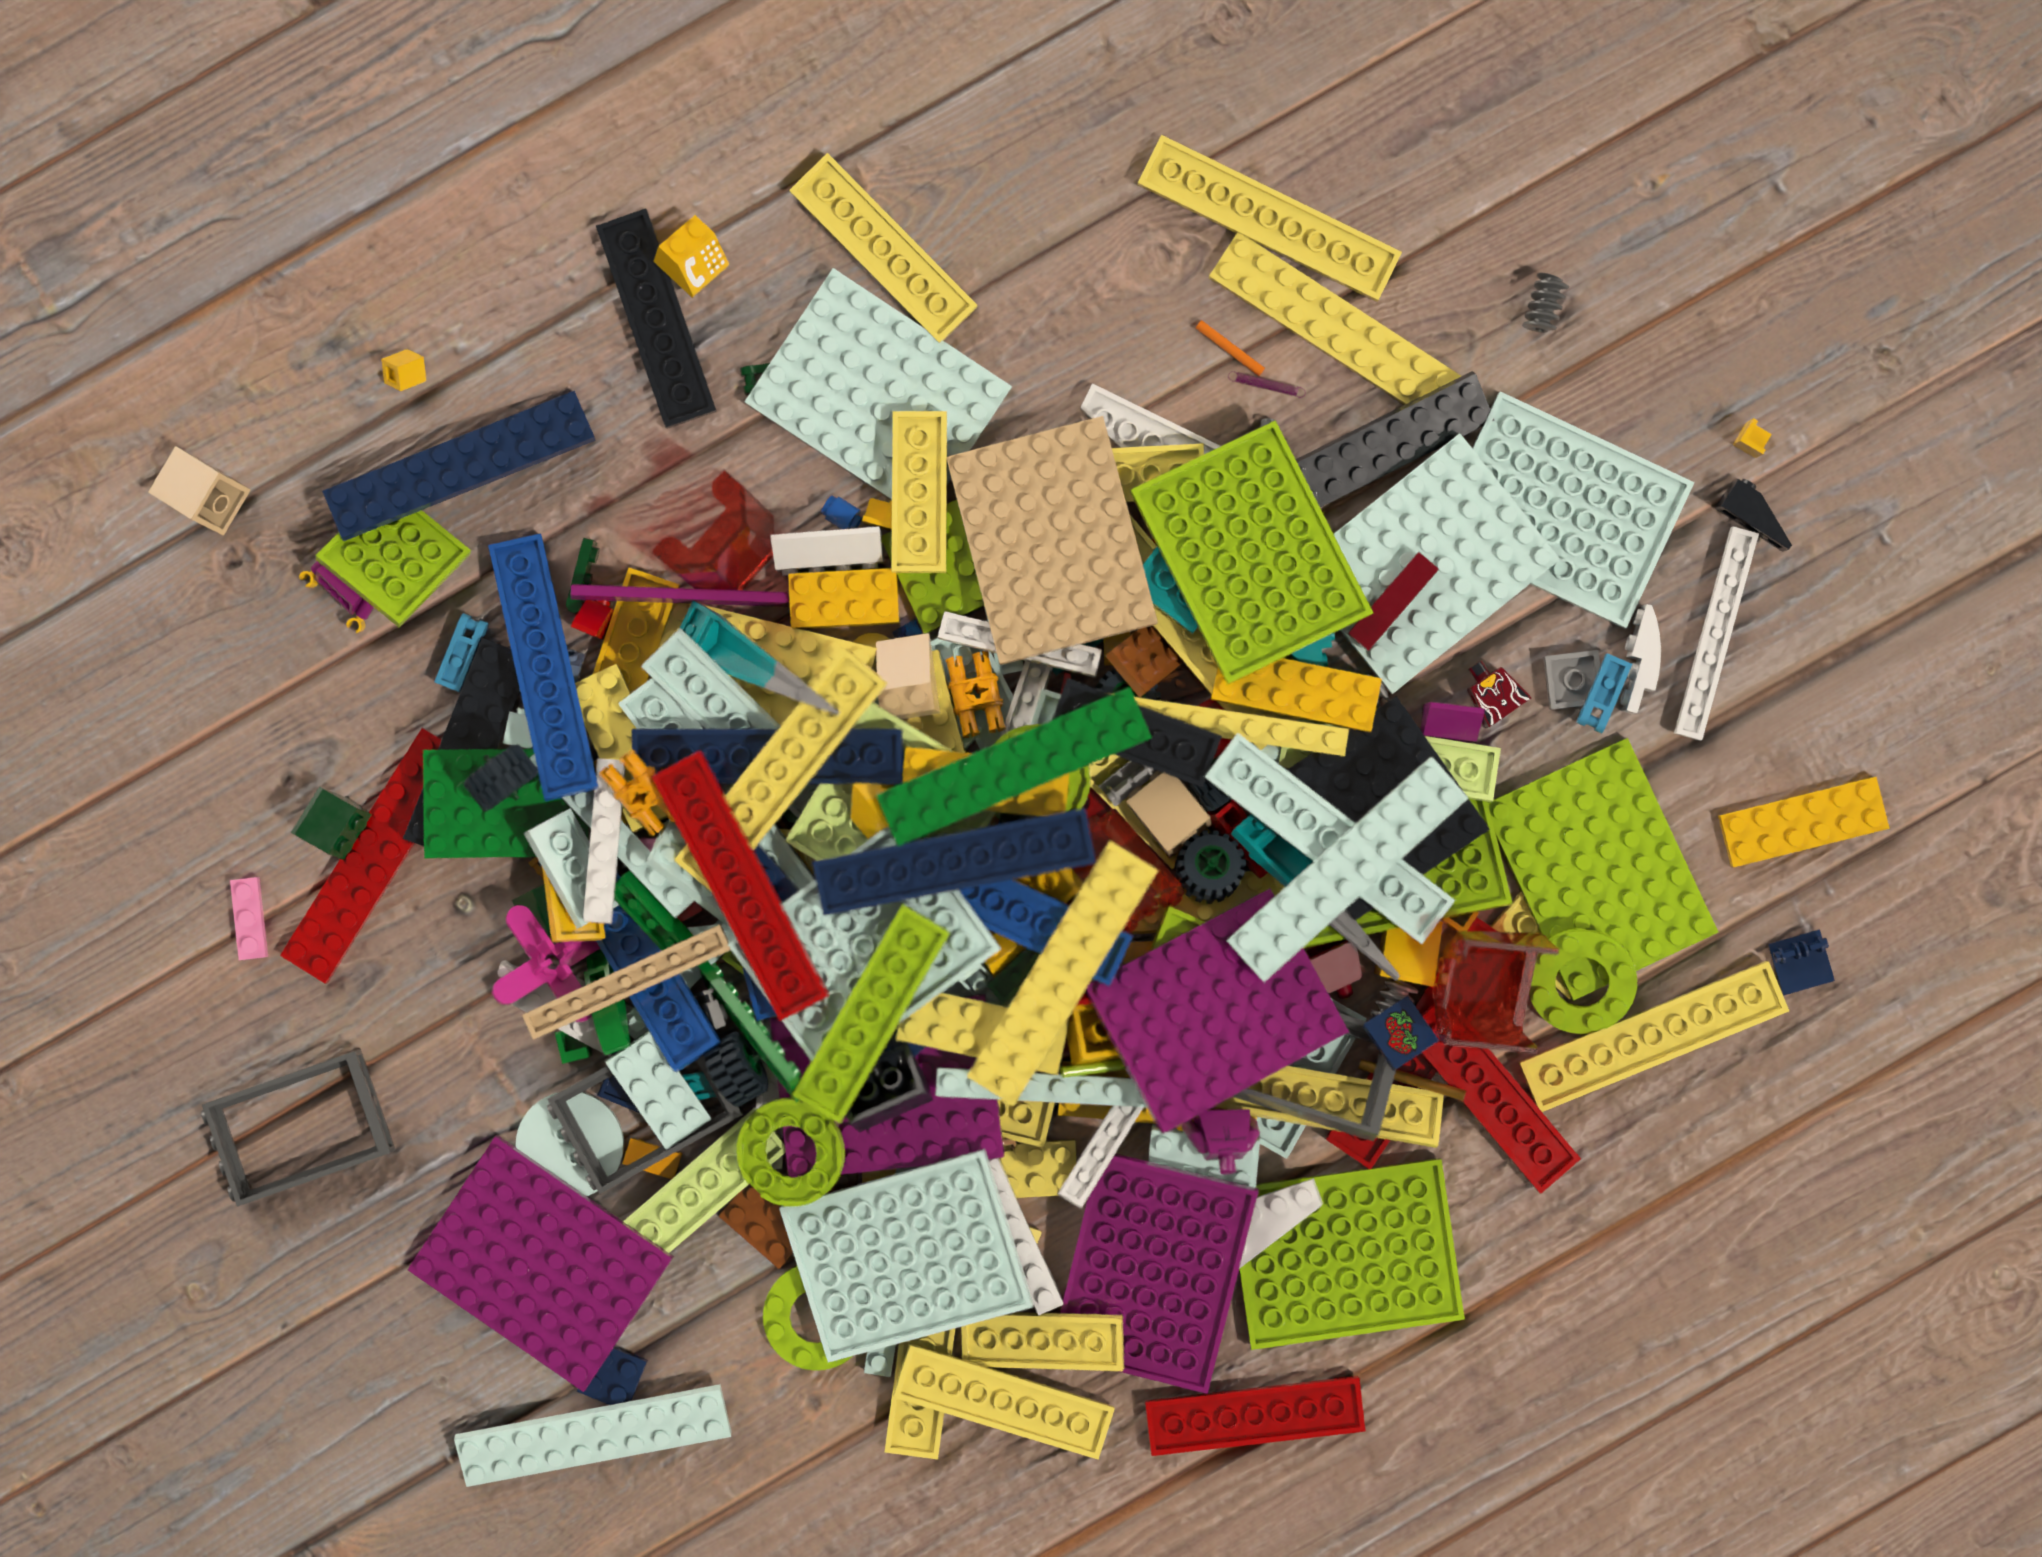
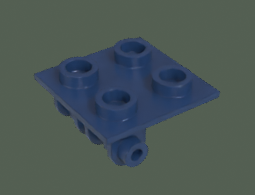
[1768,929,1835,996]

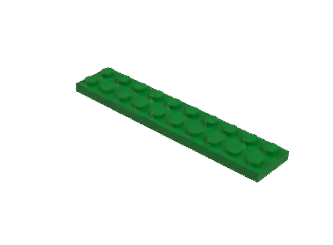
[876,687,1152,846]

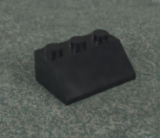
[846,1043,934,1133]

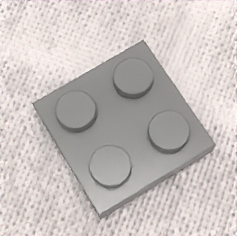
[1543,650,1600,710]

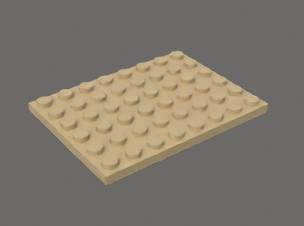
[946,416,1158,665]

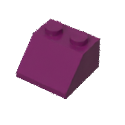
[1420,702,1485,743]

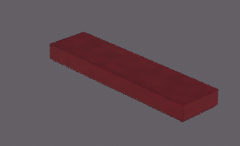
[1347,552,1439,652]

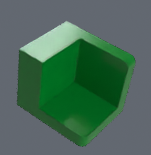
[555,1030,592,1064]

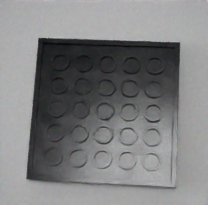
[1287,696,1490,921]

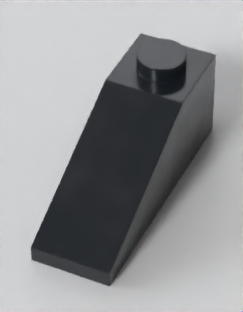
[1715,479,1792,552]

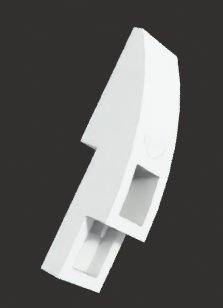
[1620,604,1661,714]

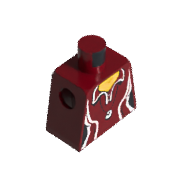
[1467,660,1531,728]

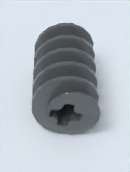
[1522,272,1569,333]

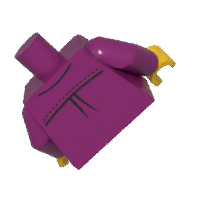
[299,561,374,633]
[1176,1109,1260,1175]

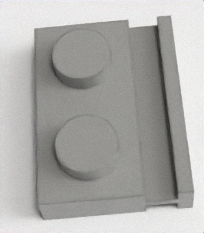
[693,988,727,1029]

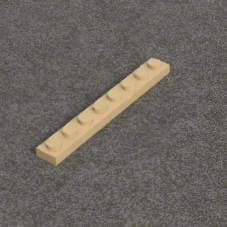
[522,924,731,1040]

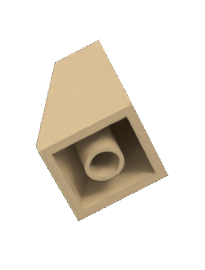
[148,446,251,536]
[1126,771,1211,859]

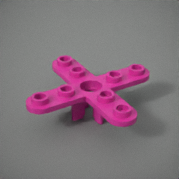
[492,905,600,1022]

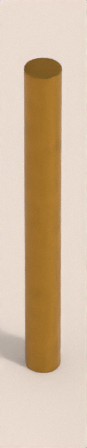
[1359,1059,1466,1101]

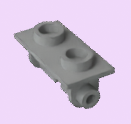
[1099,761,1156,807]

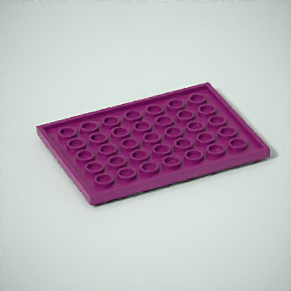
[1085,888,1349,1134]
[770,994,1005,1177]
[407,1135,674,1392]
[1060,1153,1259,1394]

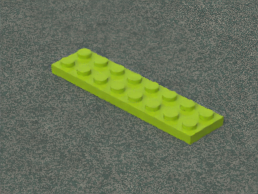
[793,904,951,1124]

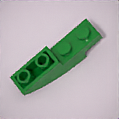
[584,949,630,1055]

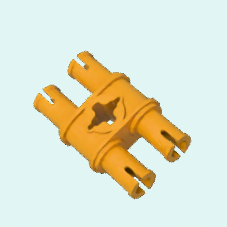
[946,651,1006,738]
[599,749,675,836]

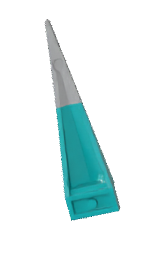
[680,600,840,715]
[1231,814,1399,980]

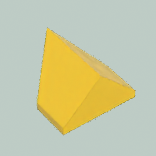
[851,784,896,839]

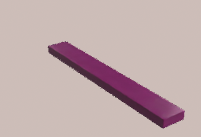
[571,584,789,607]

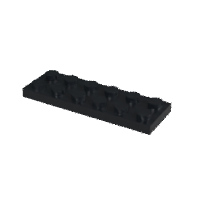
[1051,678,1222,787]

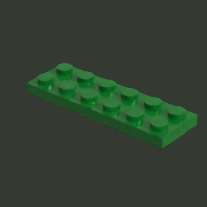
[697,961,801,1102]

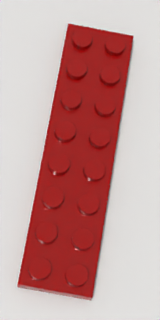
[1421,996,1581,1194]
[1145,1376,1366,1456]

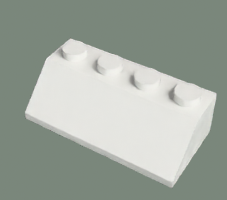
[771,527,884,576]

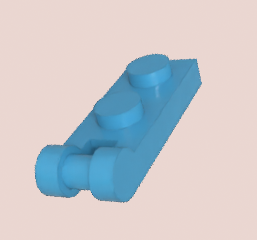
[434,613,489,692]
[1576,653,1632,734]

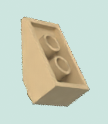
[876,633,940,720]

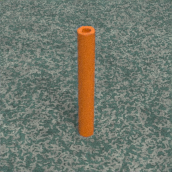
[1195,320,1265,376]

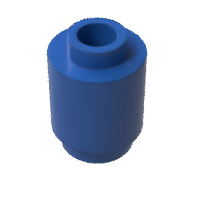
[821,495,862,529]

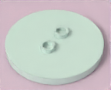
[516,1092,624,1196]

